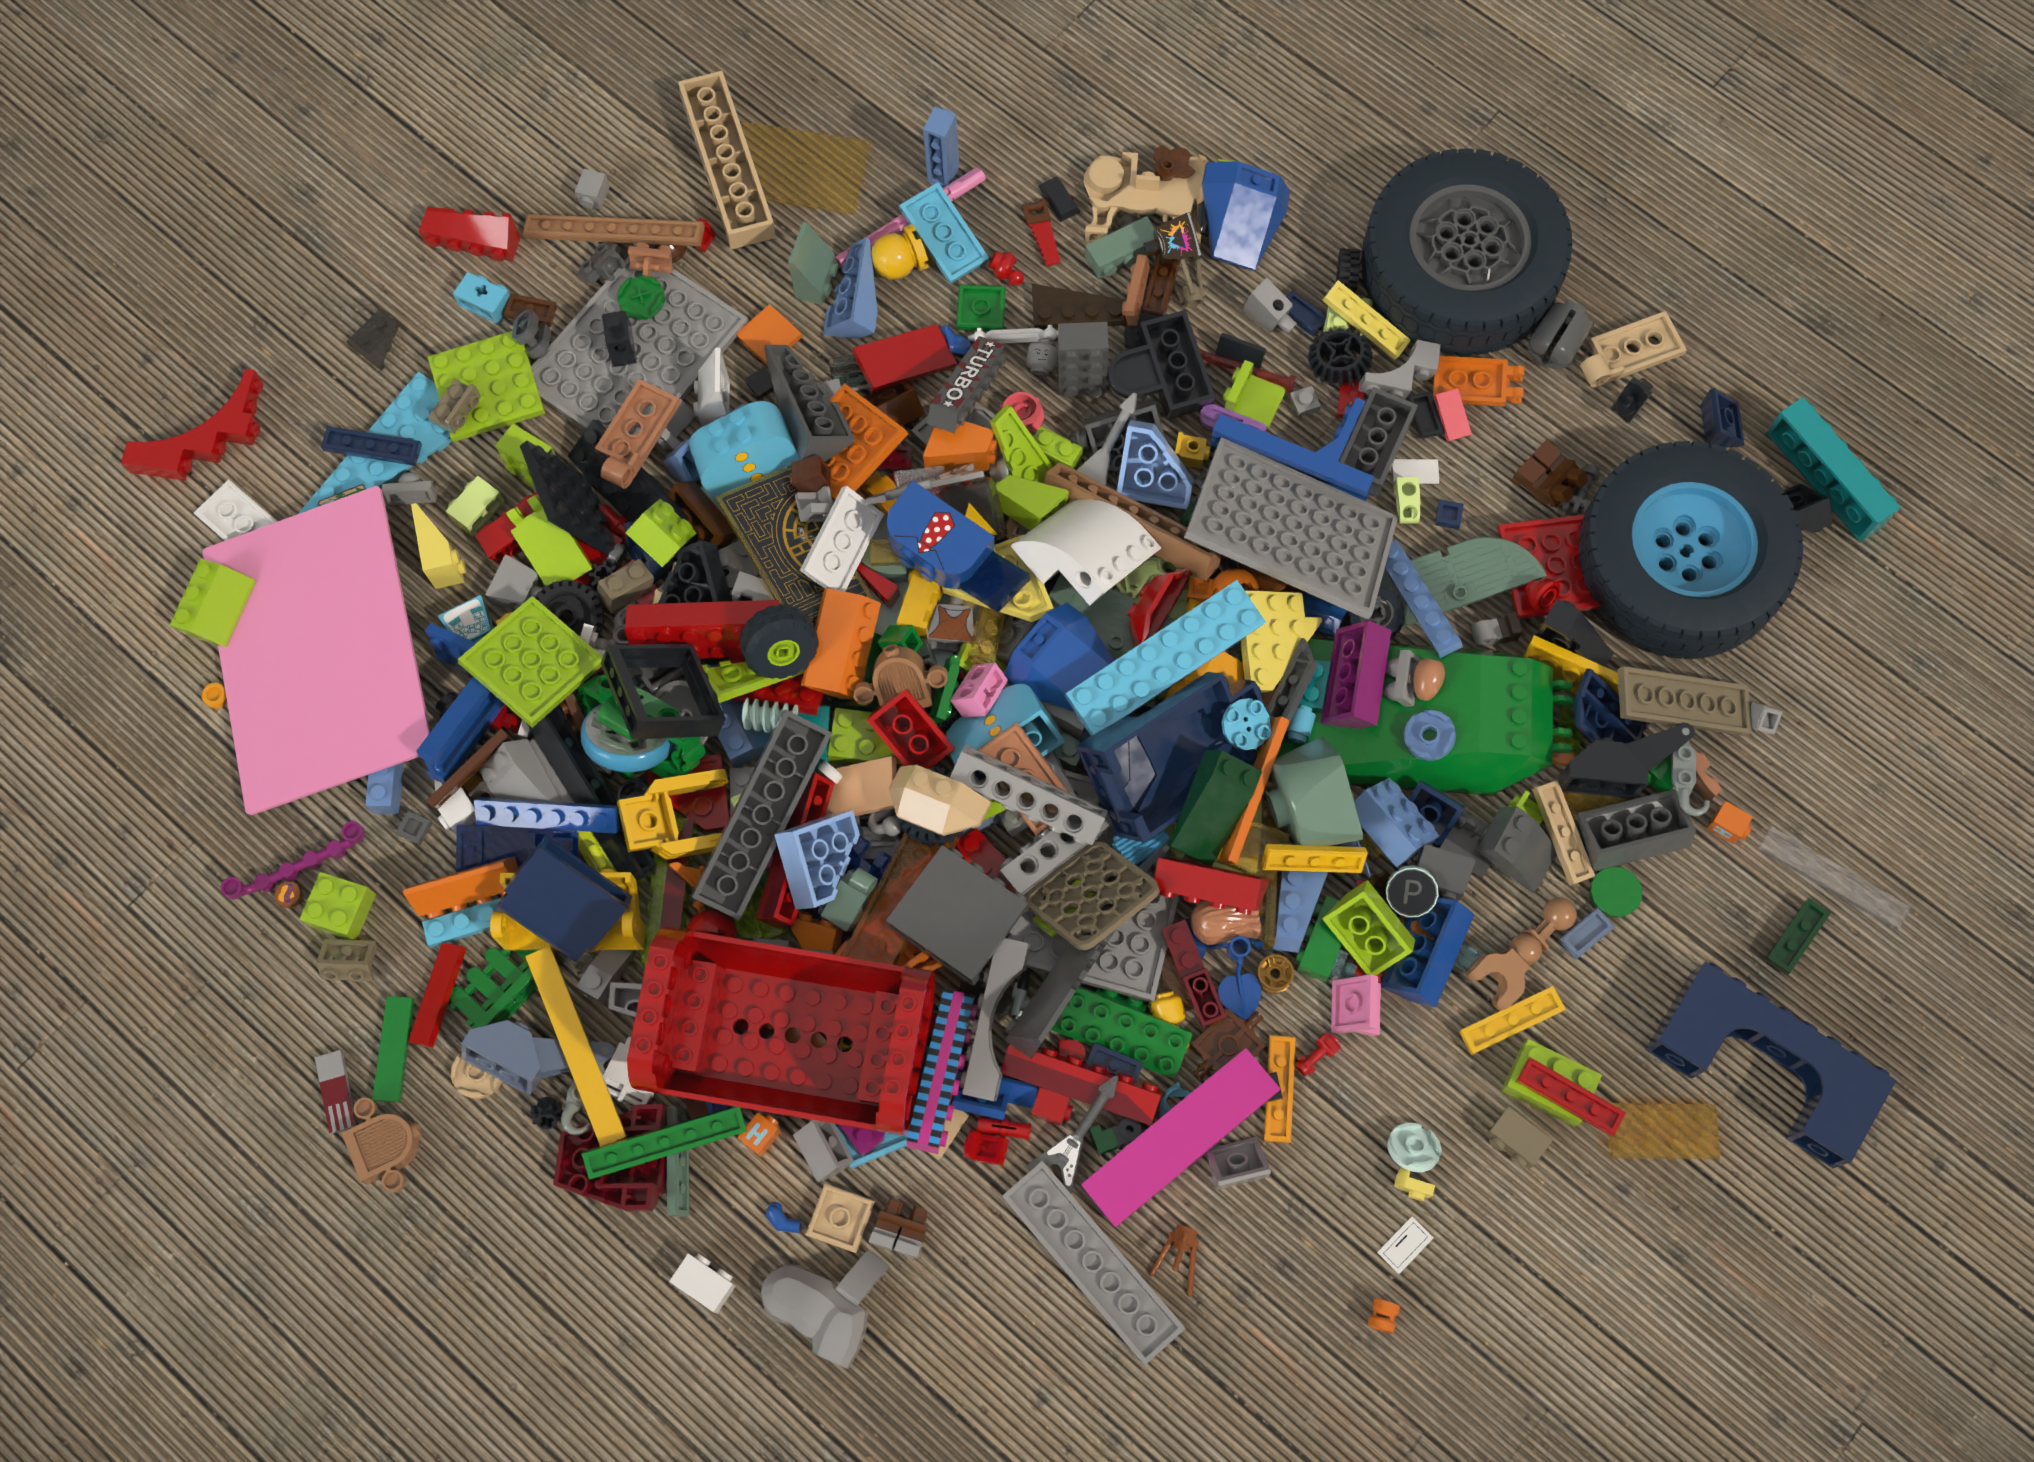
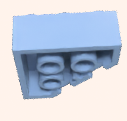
[1117,420,1194,510]
[774,810,860,910]

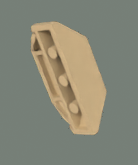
[889,765,992,836]

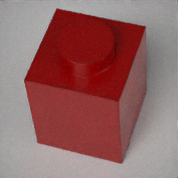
[1031,1087,1073,1127]

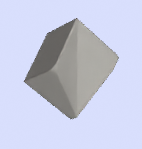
[1750,701,1783,735]

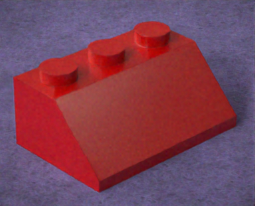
[867,688,955,769]

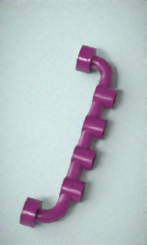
[221,821,365,900]

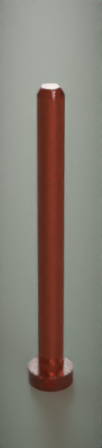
[1199,349,1296,392]

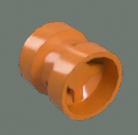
[1367,1298,1400,1334]

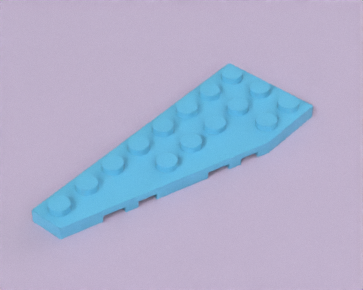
[298,372,452,514]

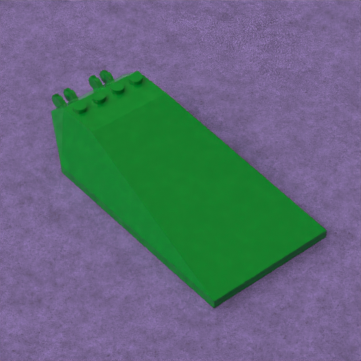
[1268,637,1573,796]

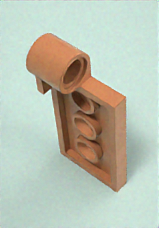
[595,379,682,489]

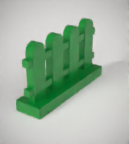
[449,948,561,1029]

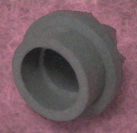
[1068,429,1091,453]

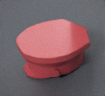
[1000,392,1044,435]

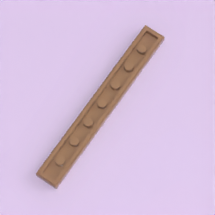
[522,214,705,246]

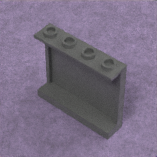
[886,845,1029,986]

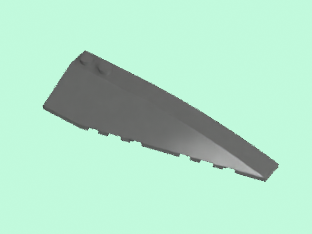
[1005,839,1171,1059]

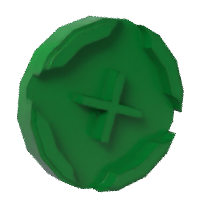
[617,275,665,320]
[1589,866,1643,918]

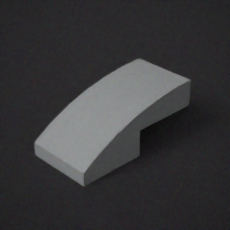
[835,1250,890,1306]

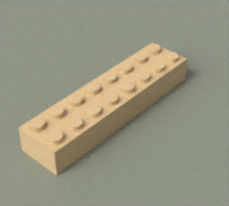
[678,71,776,250]

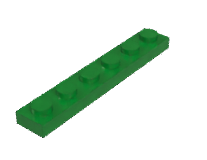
[582,1106,747,1180]

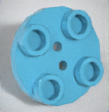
[1222,698,1272,750]

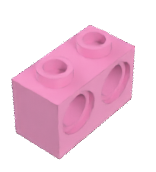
[950,662,1008,718]

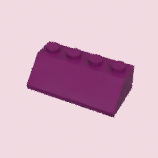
[1321,620,1391,729]

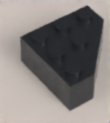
[655,540,731,604]
[1535,598,1614,667]

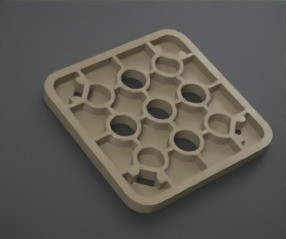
[1025,842,1159,950]

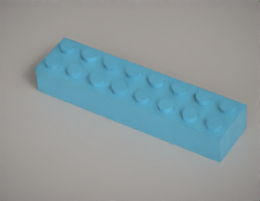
[1064,580,1266,736]

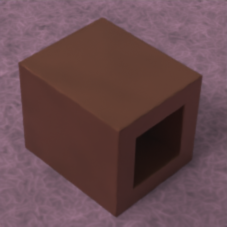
[790,455,830,492]

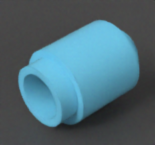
[1285,705,1316,744]

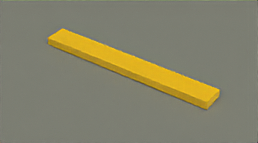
[525,946,628,1146]

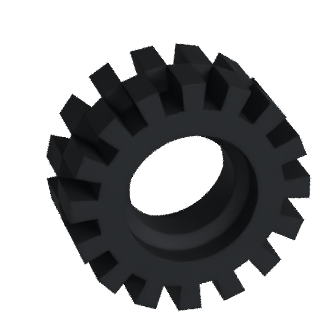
[1336,248,1361,292]

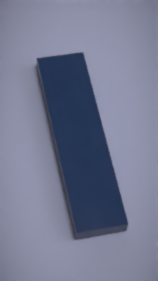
[321,426,422,466]

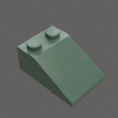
[788,222,839,305]

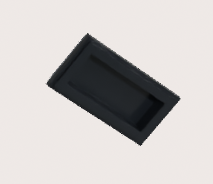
[1038,176,1081,222]
[1407,391,1445,439]

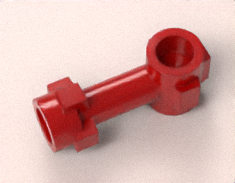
[1295,1032,1341,1076]

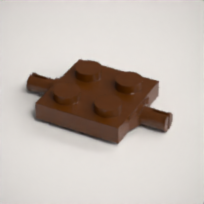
[1191,1008,1266,1081]

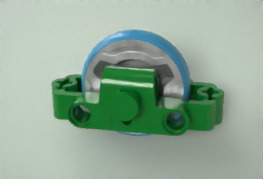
[575,674,706,779]

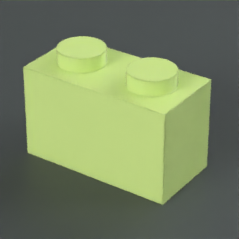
[446,476,505,537]

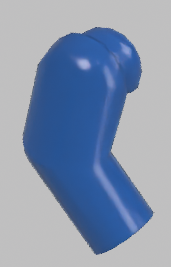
[766,1202,801,1233]

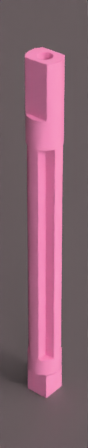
[835,167,986,268]

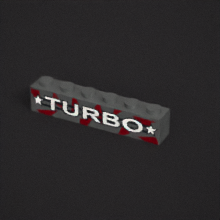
[927,336,1007,433]

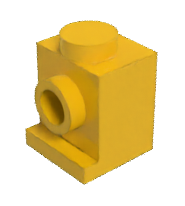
[1175,432,1211,468]

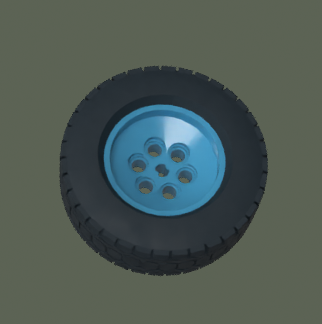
[1578,441,1803,659]

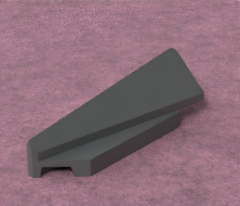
[1257,638,1318,753]

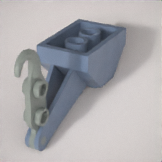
[461,1020,614,1135]

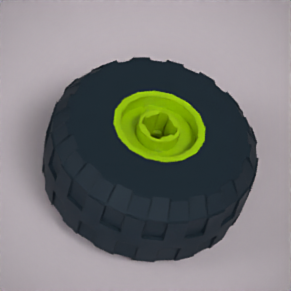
[740,605,819,679]

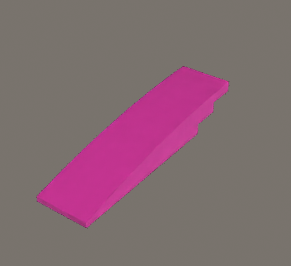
[1081,1048,1281,1227]

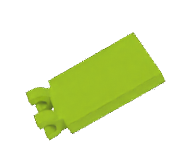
[506,494,594,586]

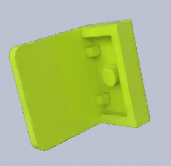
[1223,360,1285,428]

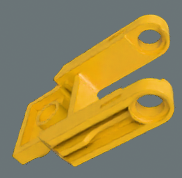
[617,769,729,860]

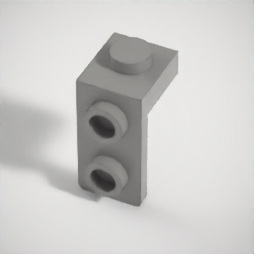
[656,399,695,450]

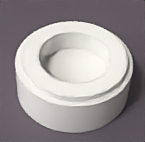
[818,761,843,784]

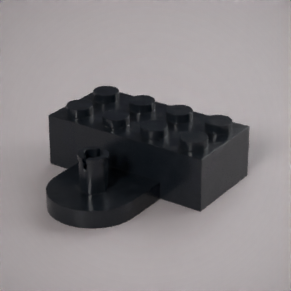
[1107,310,1216,420]

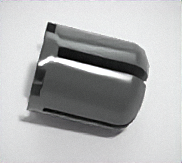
[1528,300,1594,369]

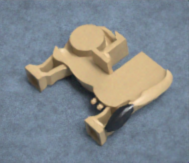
[1083,152,1209,246]

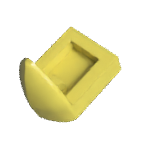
[1394,1167,1435,1201]

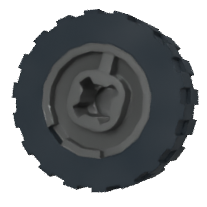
[1349,587,1404,639]

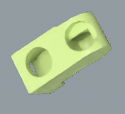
[1393,477,1421,524]

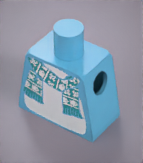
[438,595,494,643]

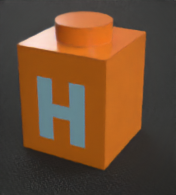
[1707,801,1753,844]
[737,1112,781,1157]

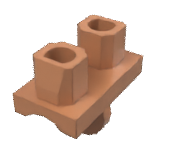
[628,242,673,277]

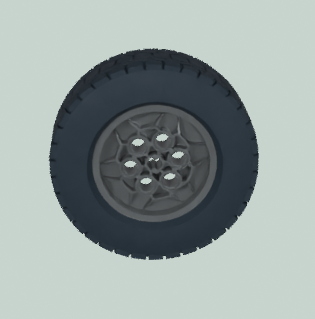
[1361,149,1572,356]

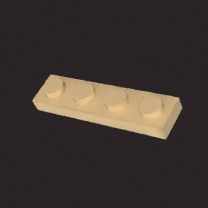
[1532,780,1595,886]

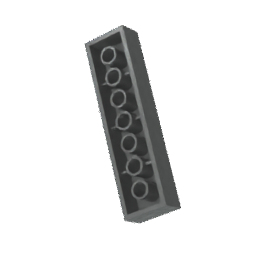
[690,710,832,920]

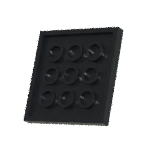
[520,440,615,555]

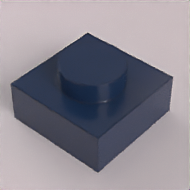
[1435,500,1464,530]

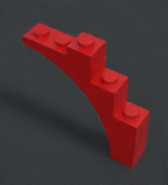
[121,368,263,481]

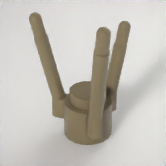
[1173,259,1206,308]

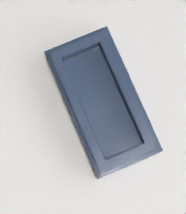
[1558,907,1615,960]

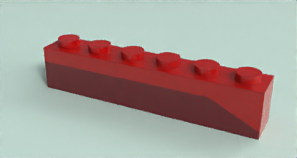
[755,772,835,928]
[1001,1044,1163,1126]

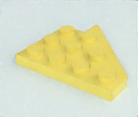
[941,535,1054,622]
[1241,591,1322,692]

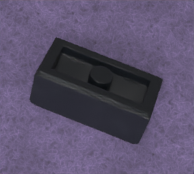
[1215,333,1266,374]

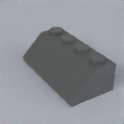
[1577,789,1696,871]

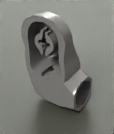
[761,1264,868,1369]

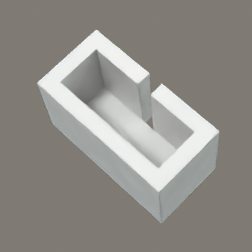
[669,1253,736,1314]

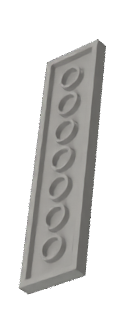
[1002,1161,1186,1366]

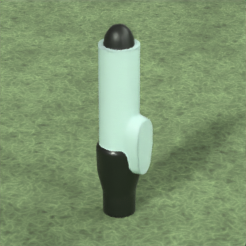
[1011,971,1030,1020]

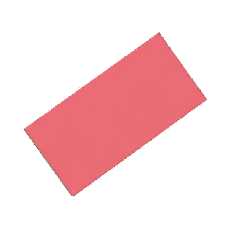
[1434,388,1472,442]

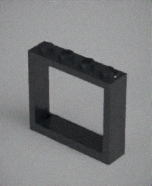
[601,644,726,739]

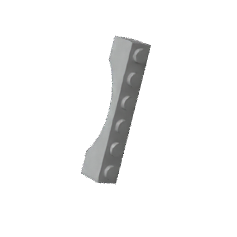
[960,938,1031,1101]

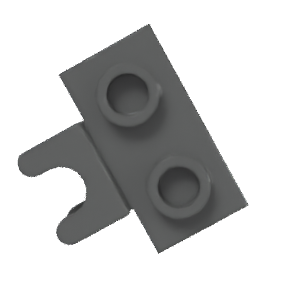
[575,242,626,284]

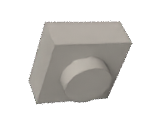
[1289,386,1321,417]

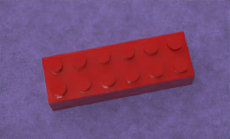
[625,600,780,659]

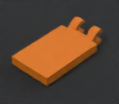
[1432,356,1525,407]

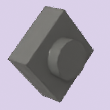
[396,811,433,846]

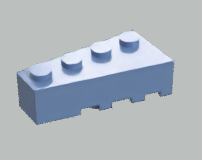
[1273,843,1328,953]

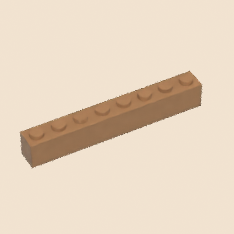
[1044,462,1222,581]

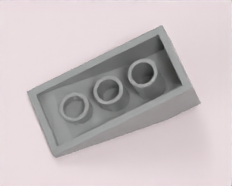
[480,739,566,844]

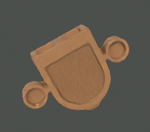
[853,644,948,708]
[341,1097,423,1193]

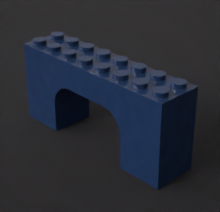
[1645,962,1897,1169]

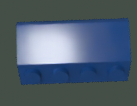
[1380,897,1474,1008]

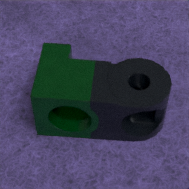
[1088,1118,1141,1157]

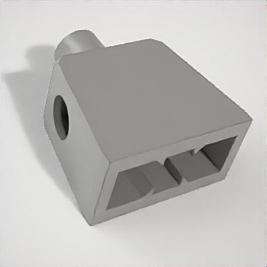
[1242,277,1297,334]
[485,555,543,609]

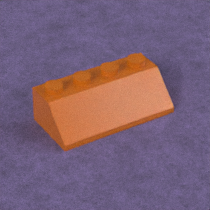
[801,588,881,699]
[403,856,519,919]

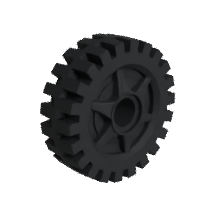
[535,580,604,638]

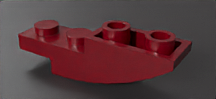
[1160,919,1226,1027]

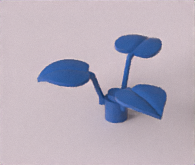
[1185,909,1276,1019]

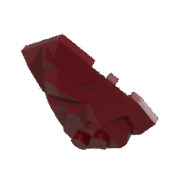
[553,1104,667,1212]

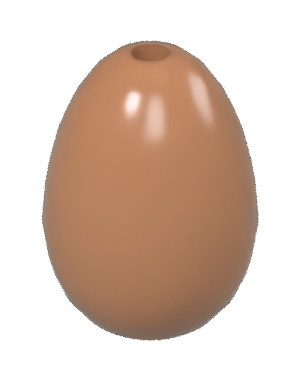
[1413,658,1445,701]

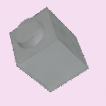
[575,169,610,209]

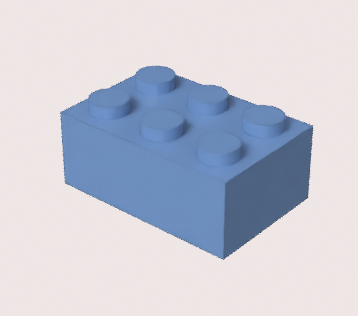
[1354,778,1439,868]

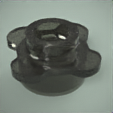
[1117,213,1138,230]

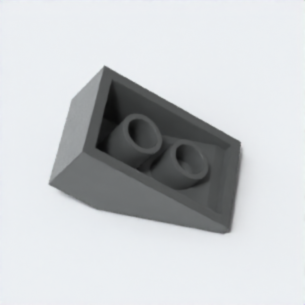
[1476,806,1556,893]

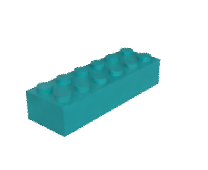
[1766,397,1901,543]

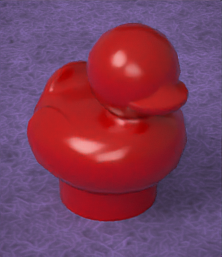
[988,250,1024,286]

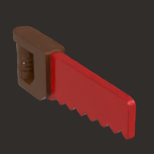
[1022,198,1060,267]

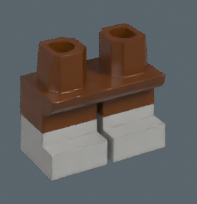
[868,1198,928,1260]

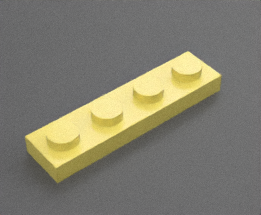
[1322,280,1411,360]

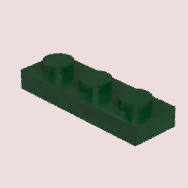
[1764,898,1831,975]

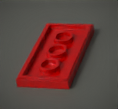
[852,324,957,392]

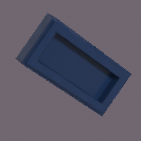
[1286,290,1326,337]

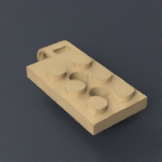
[1580,311,1687,388]

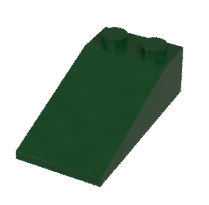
[1168,750,1262,866]

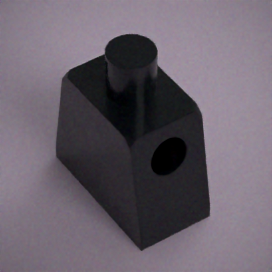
[602,311,637,367]

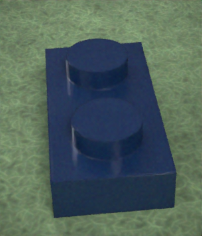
[1086,1043,1143,1081]

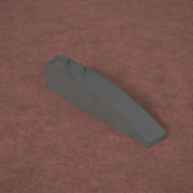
[764,345,855,462]

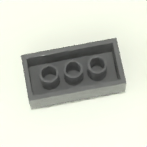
[1057,322,1109,397]
[1339,387,1418,498]

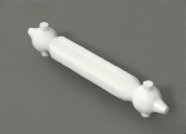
[968,325,1058,344]

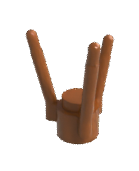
[1149,1225,1199,1297]

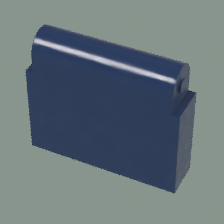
[496,836,632,962]

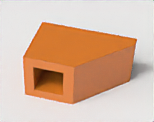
[791,911,844,955]

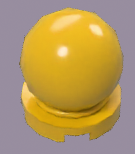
[871,224,929,280]

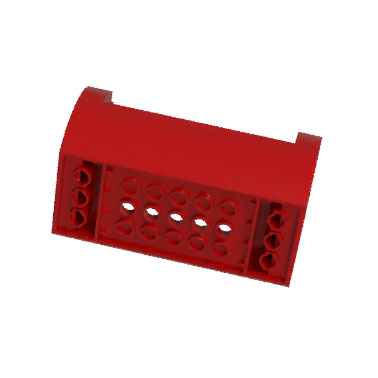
[627,926,935,1136]

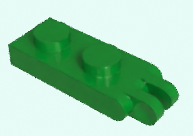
[929,655,960,724]

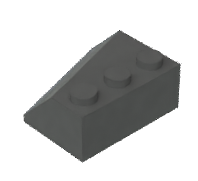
[1085,399,1166,471]

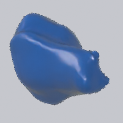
[941,325,972,354]

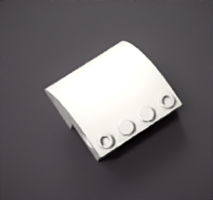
[1011,499,1161,606]

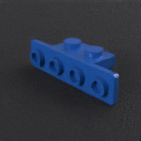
[952,1069,1038,1120]

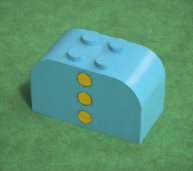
[689,401,801,505]
[946,684,1066,779]

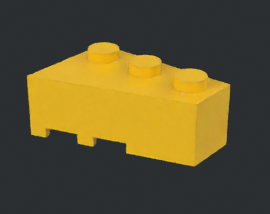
[896,568,943,641]

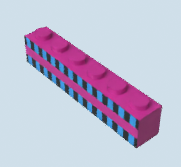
[907,989,978,1154]

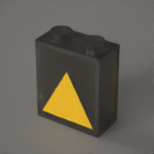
[941,475,1008,541]

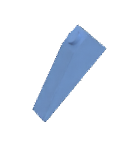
[823,237,878,339]
[664,404,745,483]

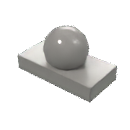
[382,472,437,506]

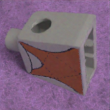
[927,596,975,652]

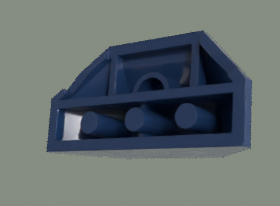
[1572,669,1646,744]

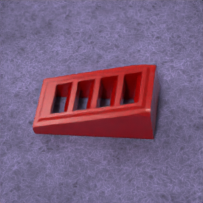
[856,563,901,609]

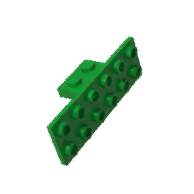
[1043,974,1193,1079]

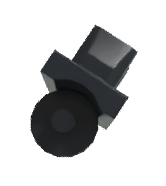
[1611,378,1653,423]

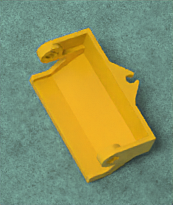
[490,869,646,955]

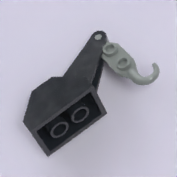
[1558,723,1710,816]

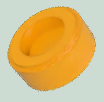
[201,683,227,709]

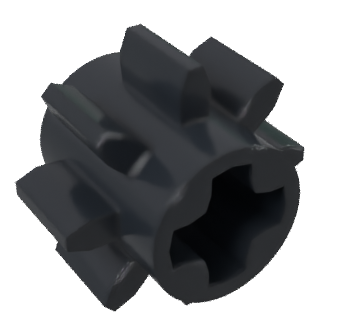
[588,560,617,588]
[530,1097,563,1130]

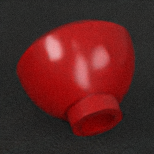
[1526,579,1560,612]

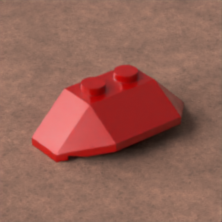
[1127,568,1192,647]

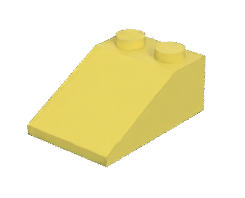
[411,503,466,589]

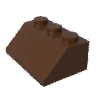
[863,382,925,426]
[668,481,738,551]

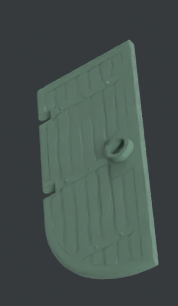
[1380,537,1547,628]
[1049,573,1174,652]

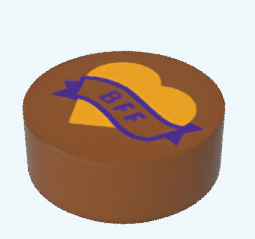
[275,881,303,908]

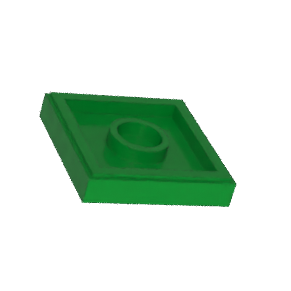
[956,285,1006,332]

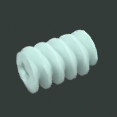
[742,698,798,733]

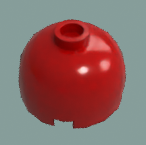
[686,908,737,939]

